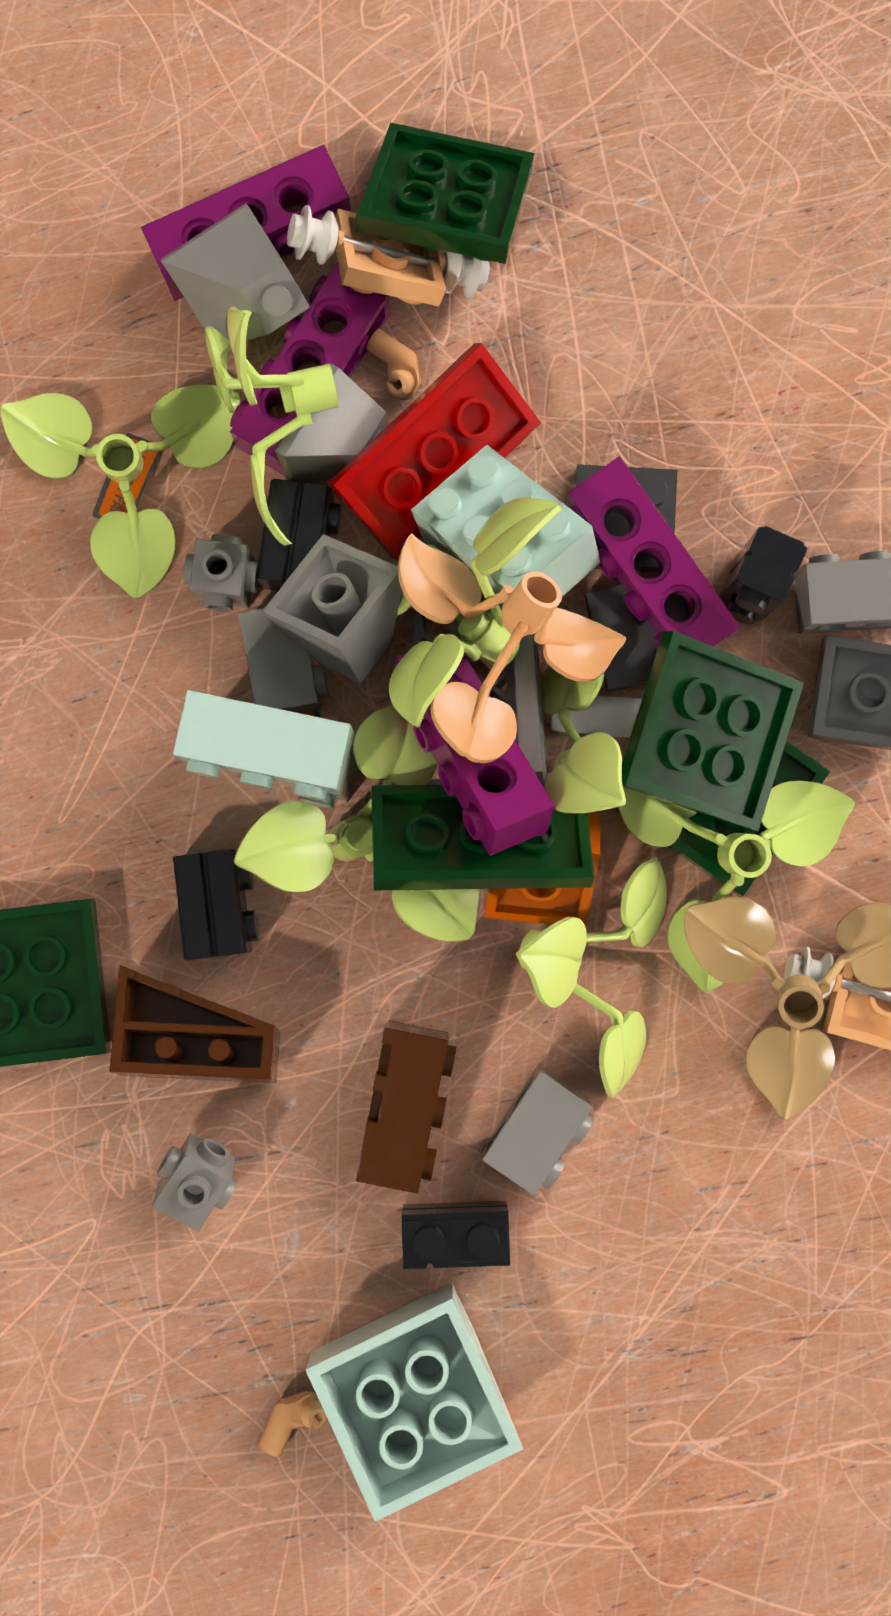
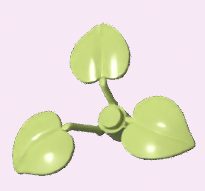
[205,306,339,546]
[0,384,240,598]
[389,497,563,727]
[435,666,626,813]
[234,704,479,942]
[617,781,855,993]
[516,856,667,1098]

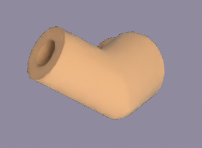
[366,328,420,399]
[258,1390,328,1457]

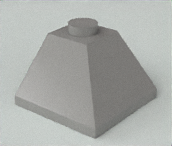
[160,203,310,341]
[275,363,388,484]
[262,534,402,684]

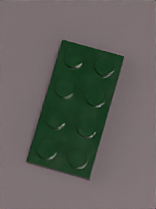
[371,784,595,891]

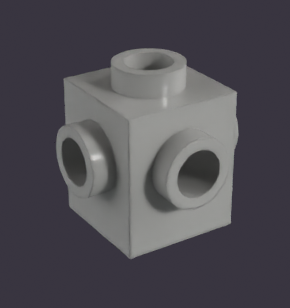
[183,534,259,612]
[152,1133,237,1231]

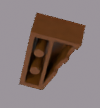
[109,965,281,1084]
[356,1020,457,1194]

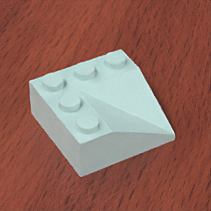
[173,690,356,809]
[305,1283,523,1522]

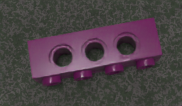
[141,145,351,301]
[230,263,391,476]
[564,456,740,649]
[395,654,555,856]

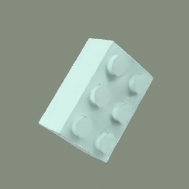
[411,445,600,610]

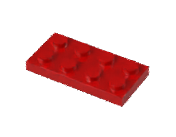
[328,343,541,560]

